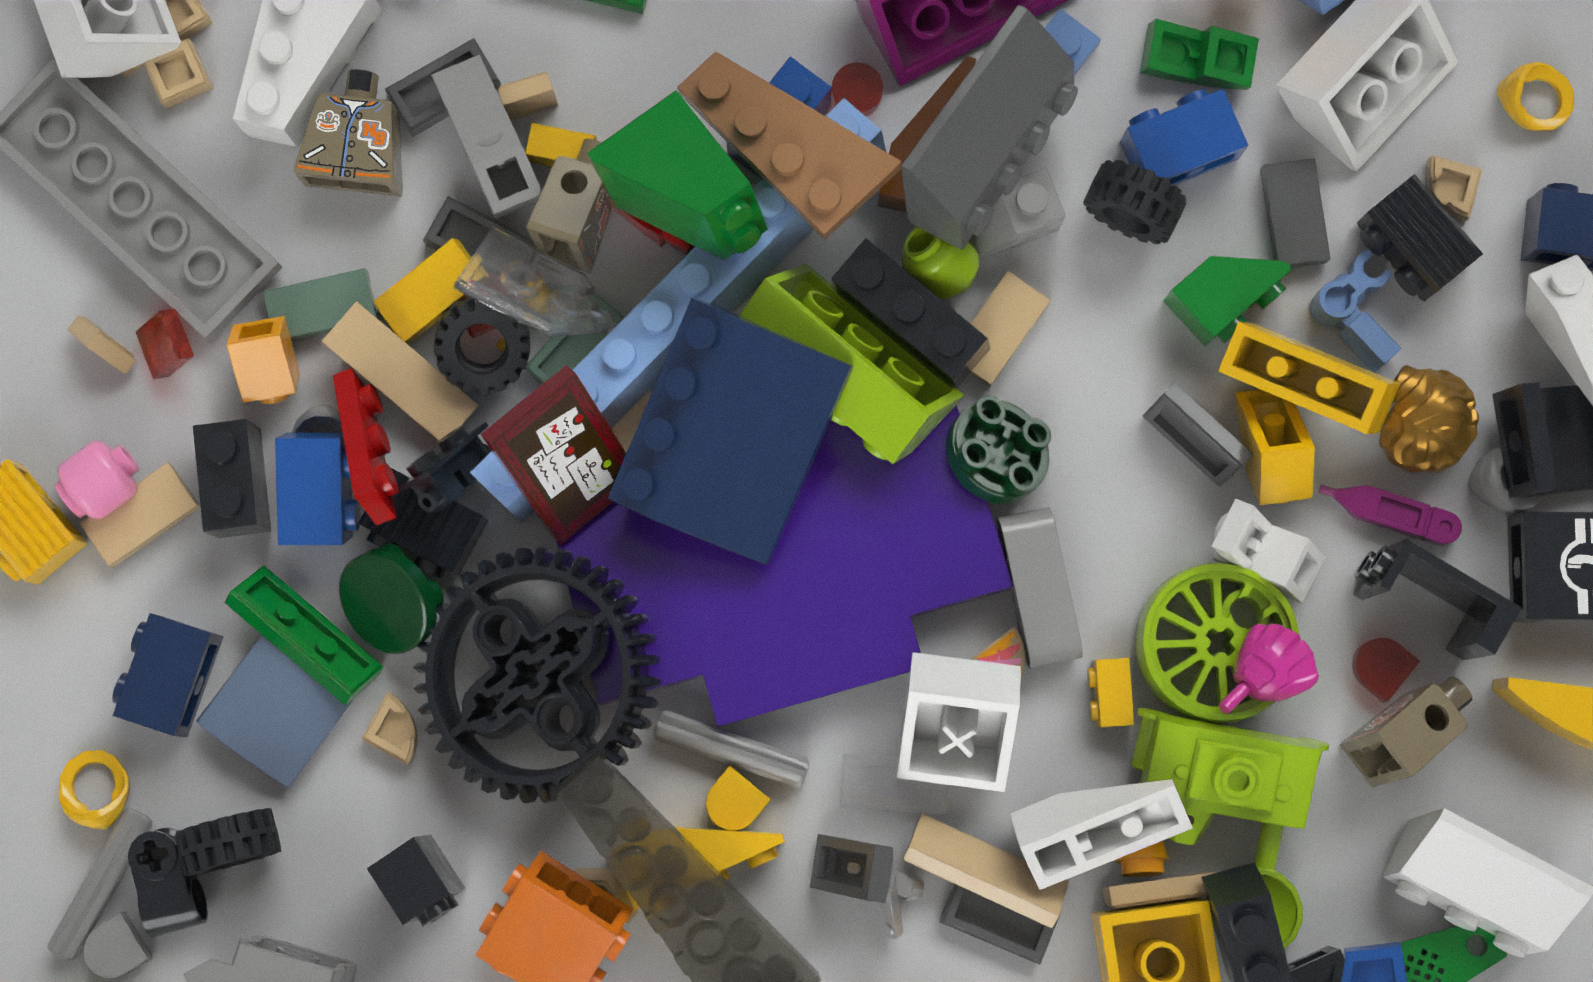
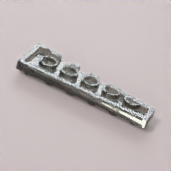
[556,750,821,982]

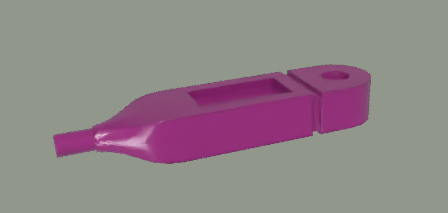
[1318,484,1462,546]

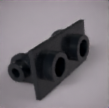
[397,422,492,512]

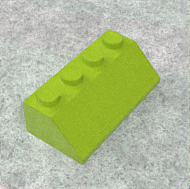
[740,263,964,464]

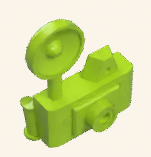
[1130,708,1329,949]

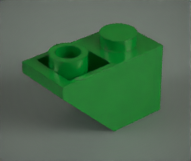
[1163,256,1292,347]

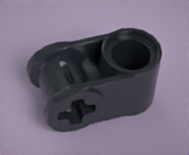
[128,827,208,937]

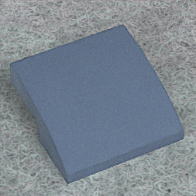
[196,635,352,788]

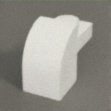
[1211,499,1326,604]

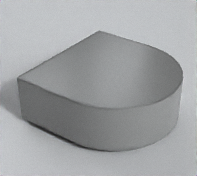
[83,912,153,978]

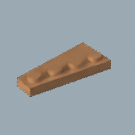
[677,51,902,240]

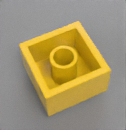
[1091,898,1222,982]

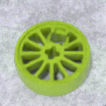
[1135,562,1300,724]

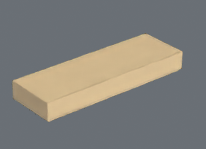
[321,301,479,440]
[903,813,1069,928]

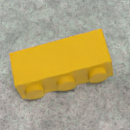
[1218,322,1400,434]

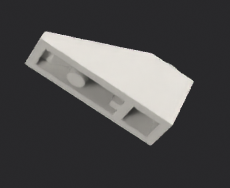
[1525,255,1593,406]
[1010,779,1193,890]

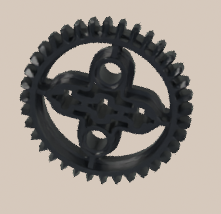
[413,547,662,803]

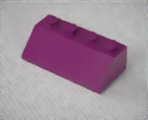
[855,0,1068,86]

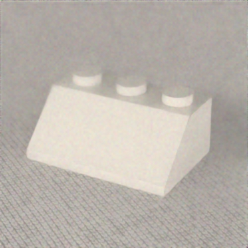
[34,0,181,78]
[1275,0,1458,172]
[1382,808,1593,958]

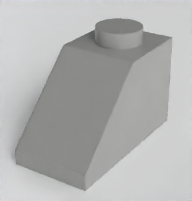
[969,167,1066,260]

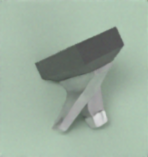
[810,834,924,939]

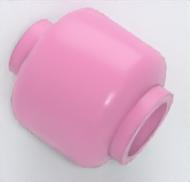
[54,441,139,519]

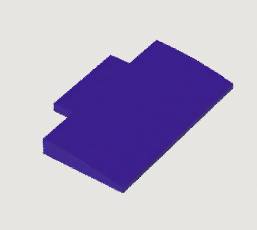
[556,405,1013,727]

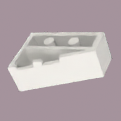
[233,0,383,147]

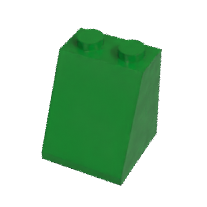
[587,90,768,261]

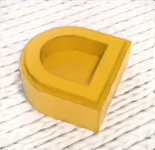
[706,765,771,830]

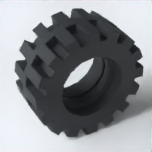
[1083,160,1187,244]
[434,294,530,395]
[175,808,282,877]

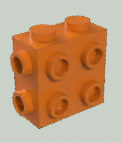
[475,851,633,982]

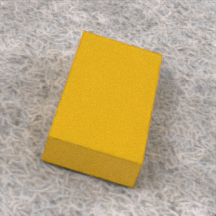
[373,238,488,345]

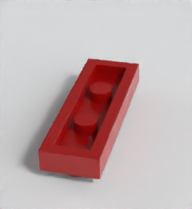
[332,368,399,525]

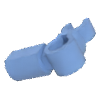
[1310,249,1402,373]

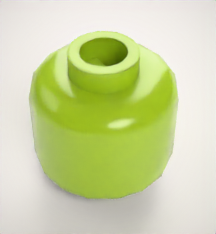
[901,227,979,299]

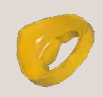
[1497,62,1574,131]
[59,750,130,830]

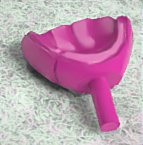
[1219,624,1319,714]

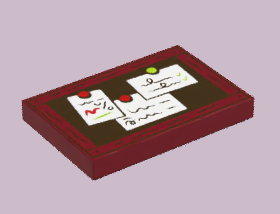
[480,365,626,545]

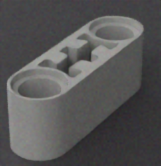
[996,507,1083,669]

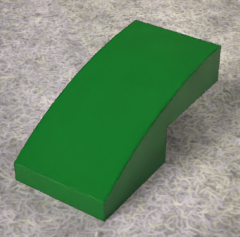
[1140,18,1259,90]

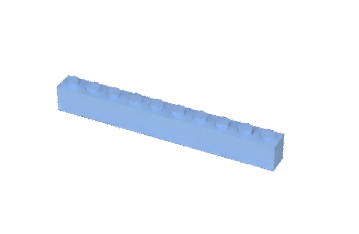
[470,98,886,523]

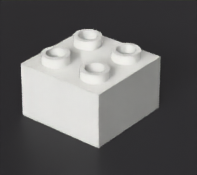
[897,652,1021,792]

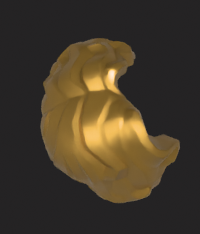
[1379,365,1479,473]

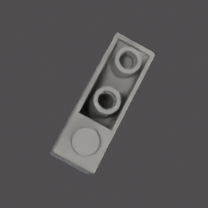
[431,55,542,220]

